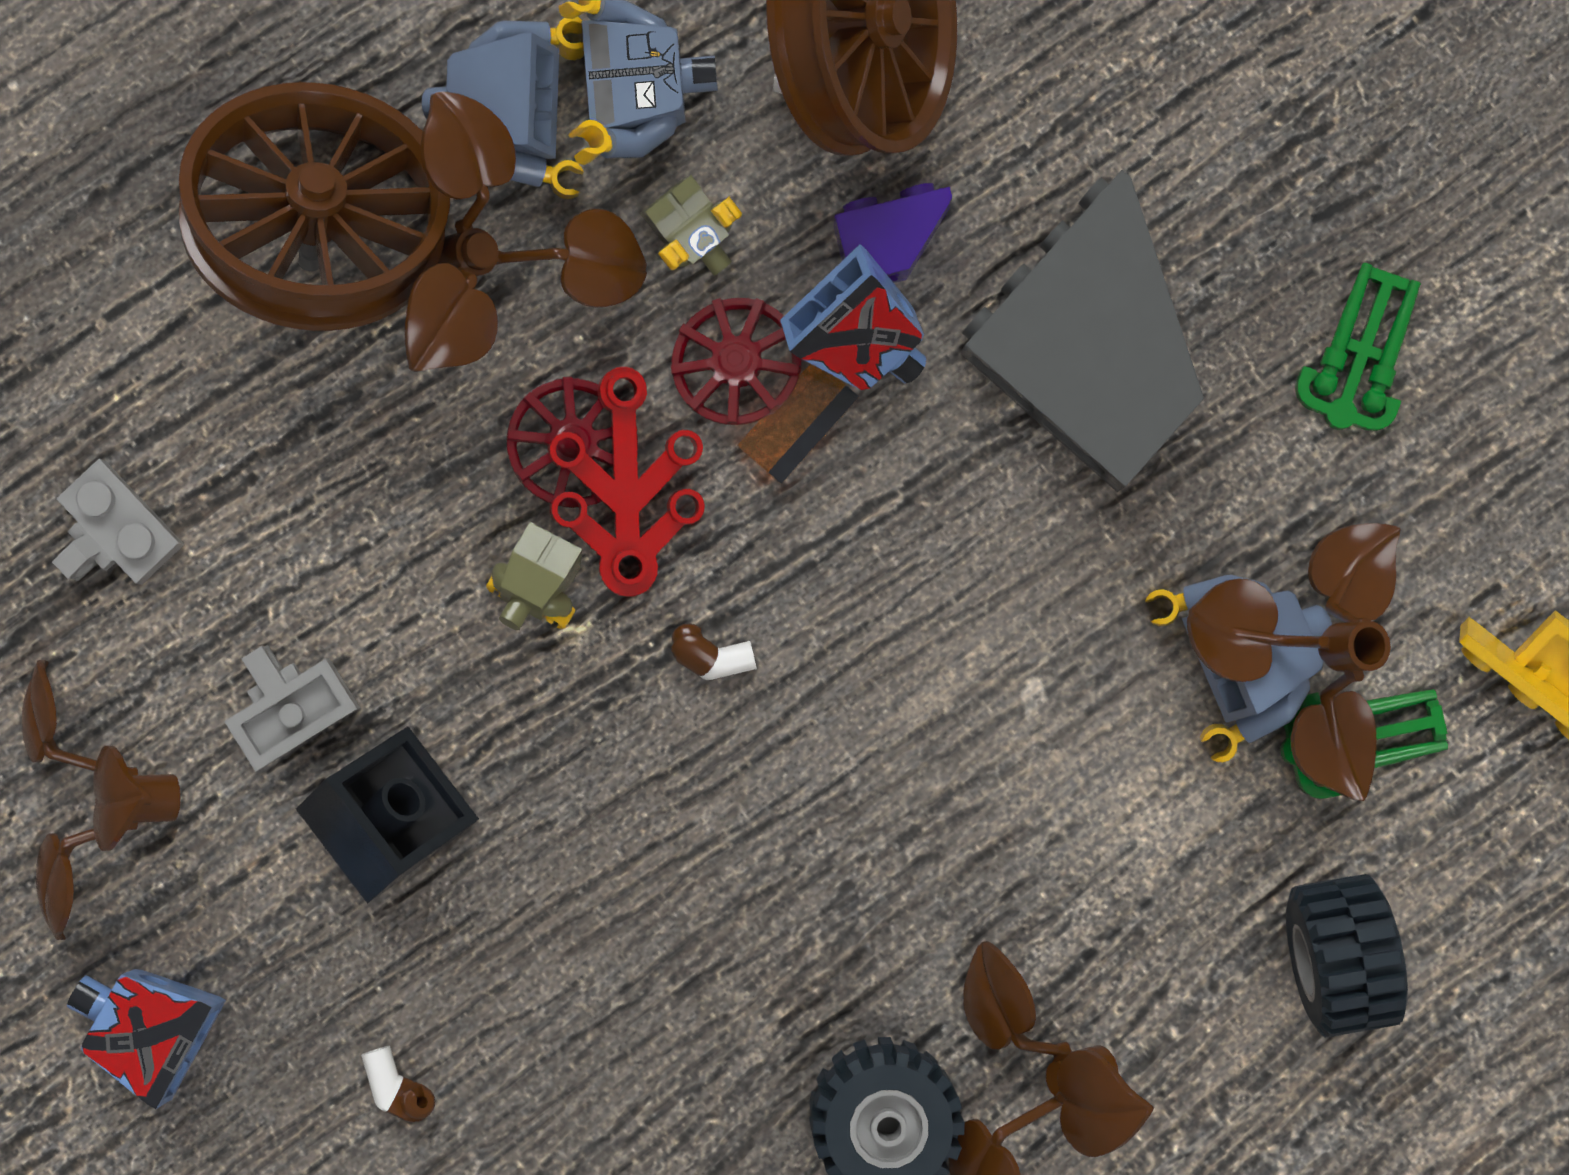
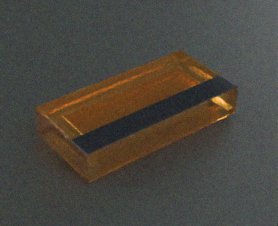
[737,364,859,486]

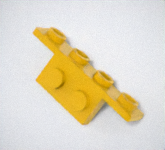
[1459,610,1569,739]

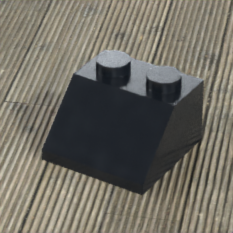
[296,726,479,904]

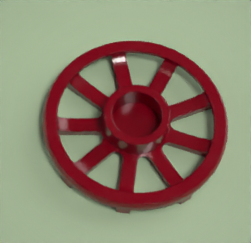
[671,298,802,425]
[506,377,638,508]

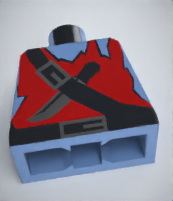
[780,245,926,390]
[67,969,226,1109]

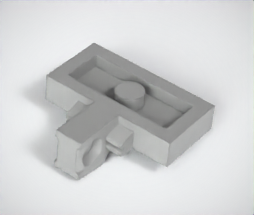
[52,459,185,585]
[224,645,360,772]

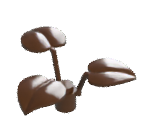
[405,91,647,372]
[1187,523,1401,801]
[22,660,181,940]
[949,941,1154,1175]

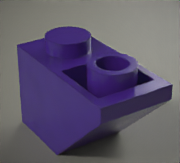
[834,183,952,283]

